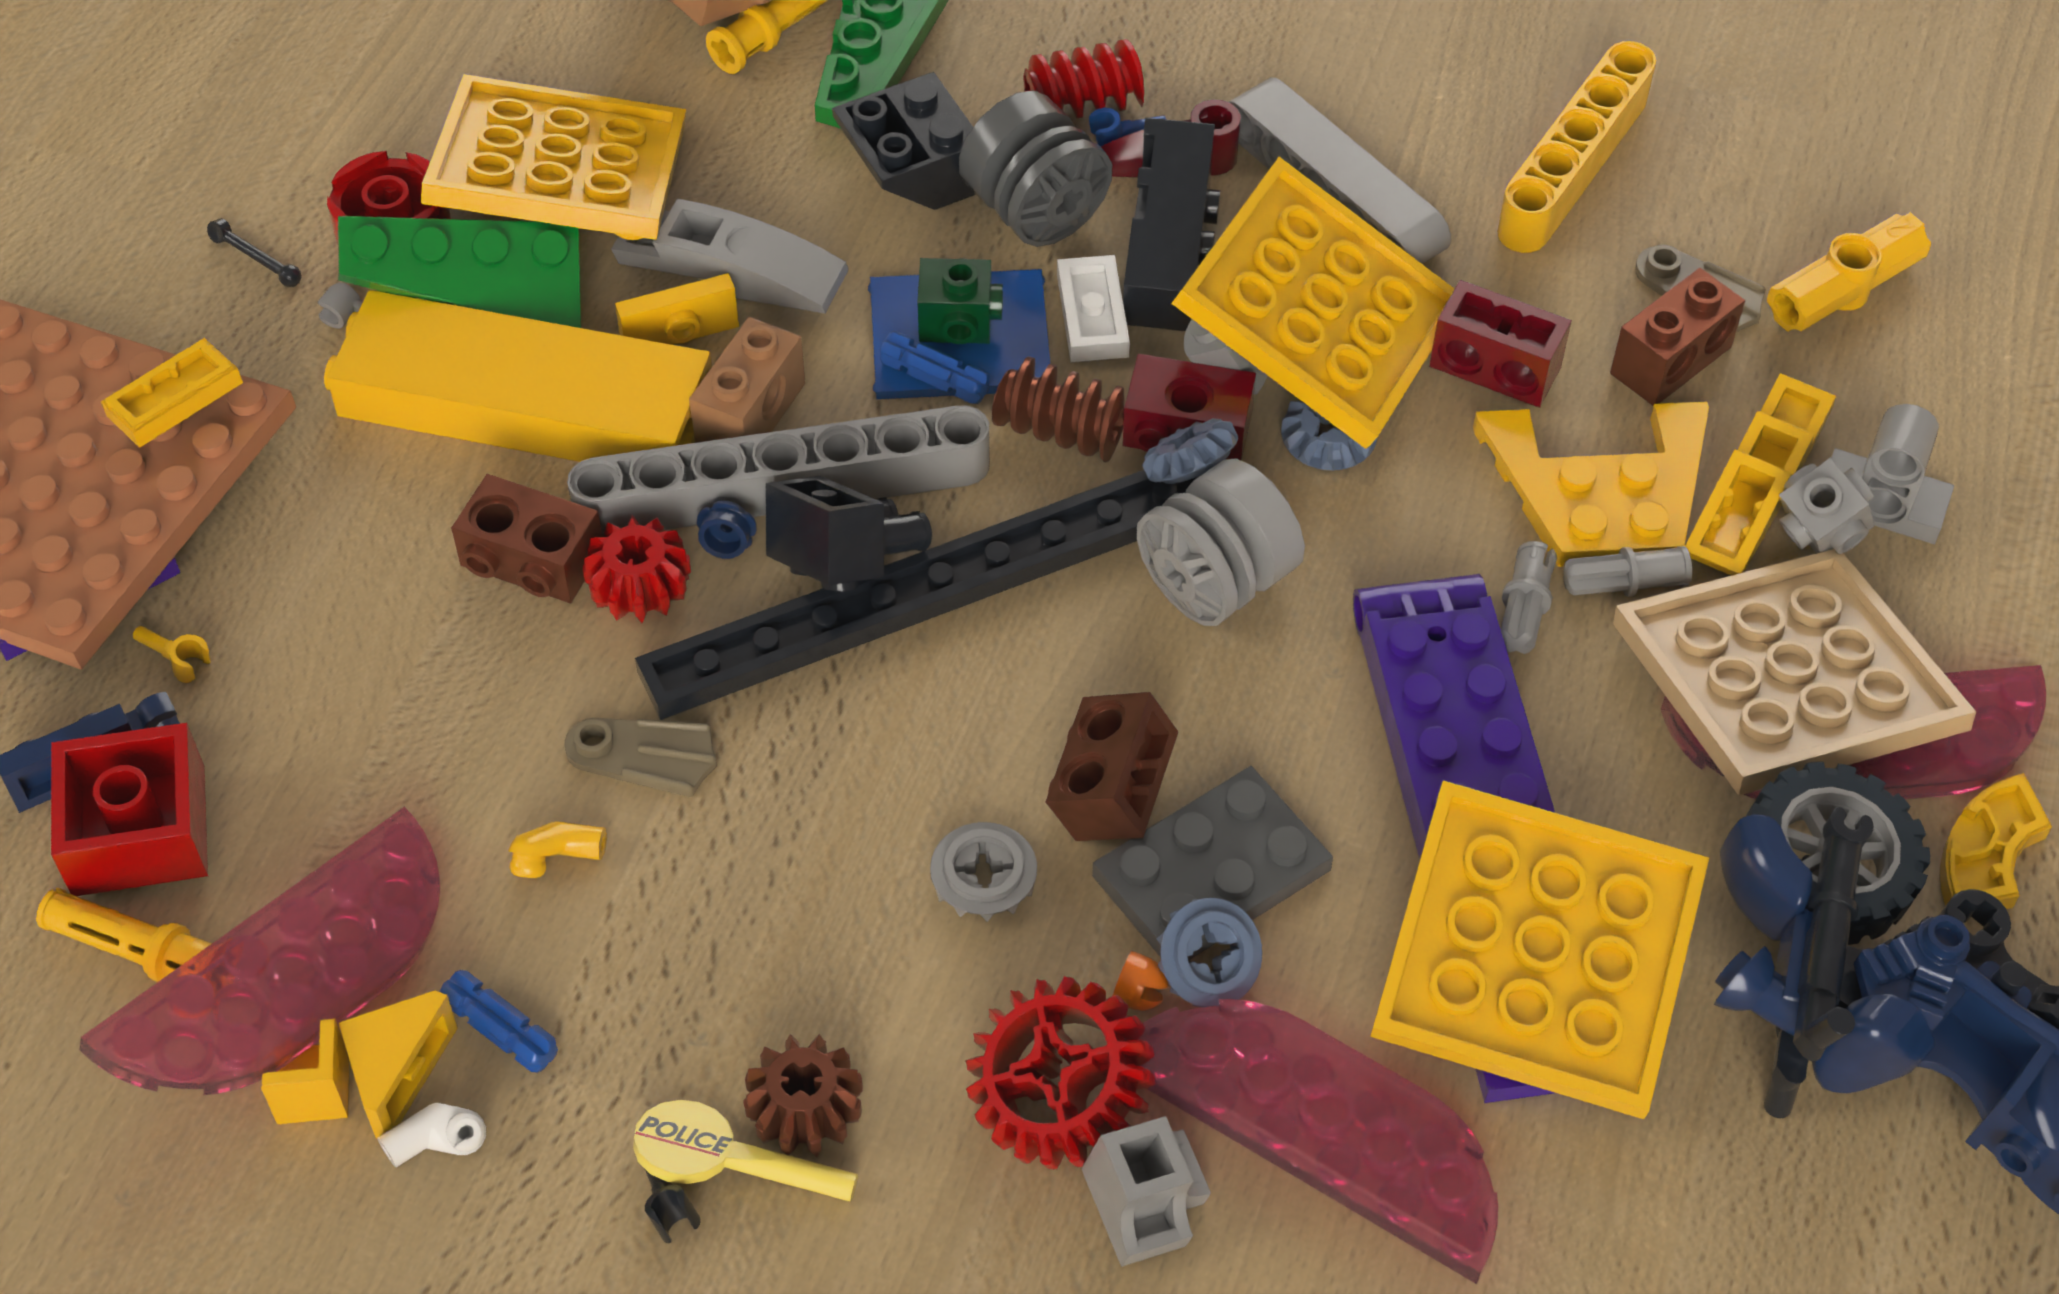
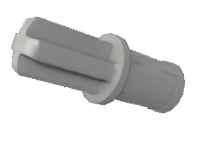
[1501,541,1557,654]
[1563,546,1692,597]

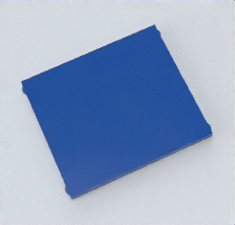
[868,269,1051,400]

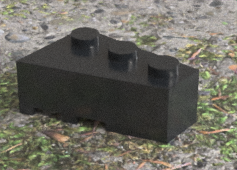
[1123,117,1221,331]

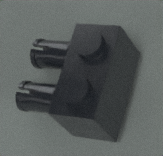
[766,476,932,591]

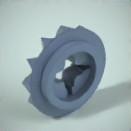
[1281,401,1377,470]
[1142,418,1238,484]
[1156,898,1262,1008]

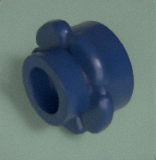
[696,501,757,559]

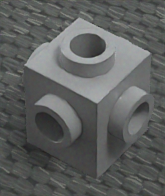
[1779,457,1874,554]

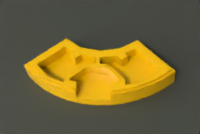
[1940,773,2052,909]

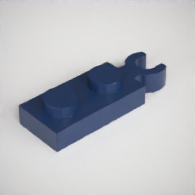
[0,692,180,813]

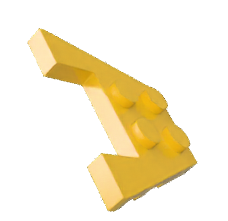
[1473,401,1709,567]

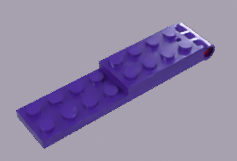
[1353,574,1555,1103]

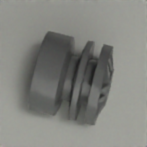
[959,91,1112,247]

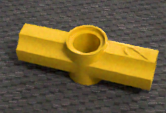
[1767,212,1931,332]

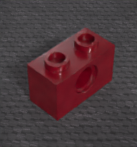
[1122,354,1256,461]

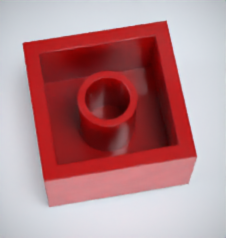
[51,722,208,896]

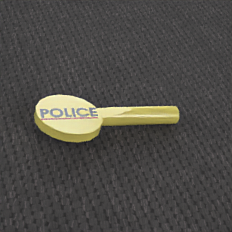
[633,1100,858,1202]

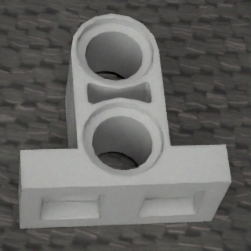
[1820,404,1954,545]

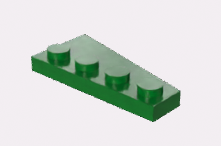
[814,0,949,129]
[338,216,581,328]

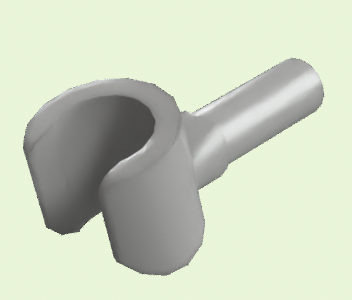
[318,282,363,329]

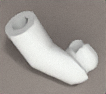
[377,1103,486,1168]

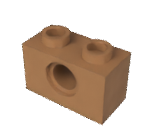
[689,317,805,443]

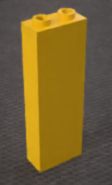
[324,290,712,462]

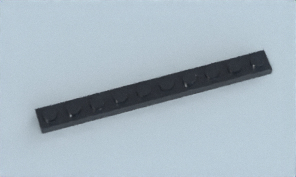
[635,470,1201,720]

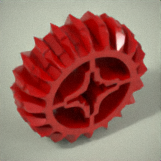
[965,976,1156,1170]

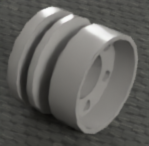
[1136,459,1305,626]

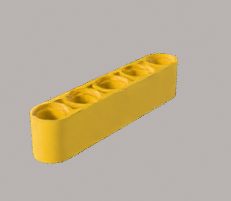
[1497,41,1656,253]

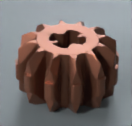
[743,1034,863,1158]

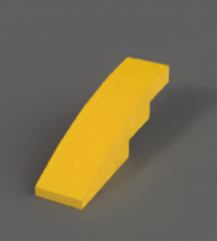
[1685,373,1836,576]

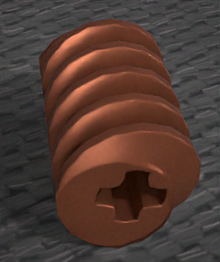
[992,356,1124,462]

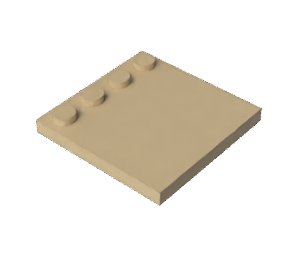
[1613,549,1976,795]

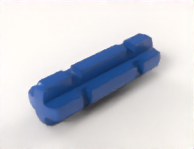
[879,331,990,404]
[440,970,558,1073]

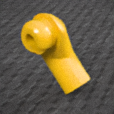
[508,821,607,878]

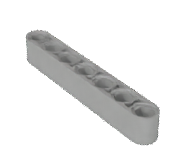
[567,406,990,537]

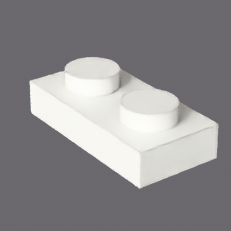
[1057,255,1130,362]

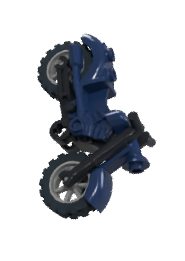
[1714,762,2059,1214]

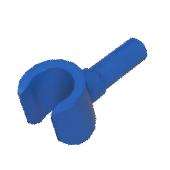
[1089,108,1166,147]

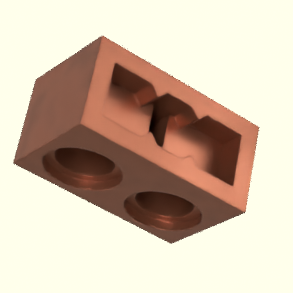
[1610,268,1745,406]
[451,473,603,604]
[1045,692,1178,841]

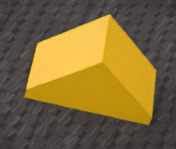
[338,990,458,1139]

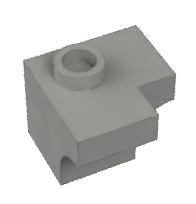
[1081,1116,1211,1267]

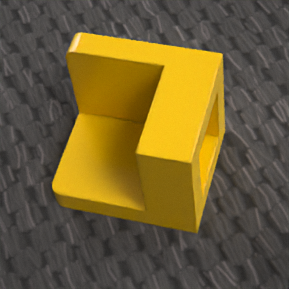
[261,1018,349,1124]

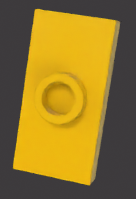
[615,273,739,345]
[101,338,243,448]

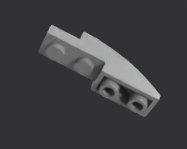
[611,198,849,314]

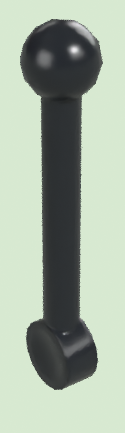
[207,218,302,287]

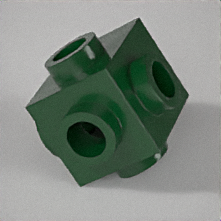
[917,258,1003,344]

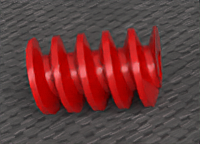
[1023,39,1144,119]

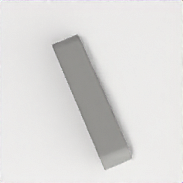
[1229,77,1451,264]

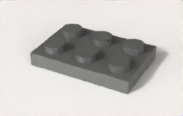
[1092,766,1333,961]

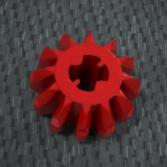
[583,515,691,623]

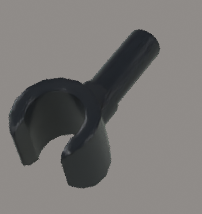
[644,1168,701,1243]

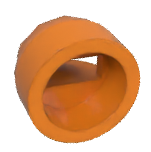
[1113,951,1168,1011]

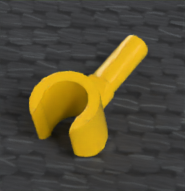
[133,626,211,683]

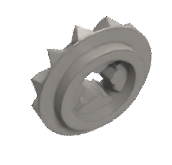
[930,822,1037,922]

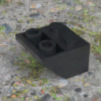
[832,72,976,210]

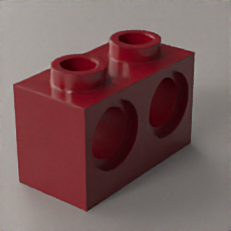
[1429,280,1572,408]

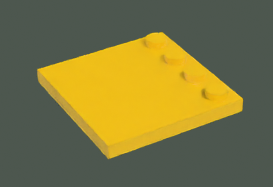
[421,74,686,240]
[1171,157,1455,449]
[1370,780,1709,1119]

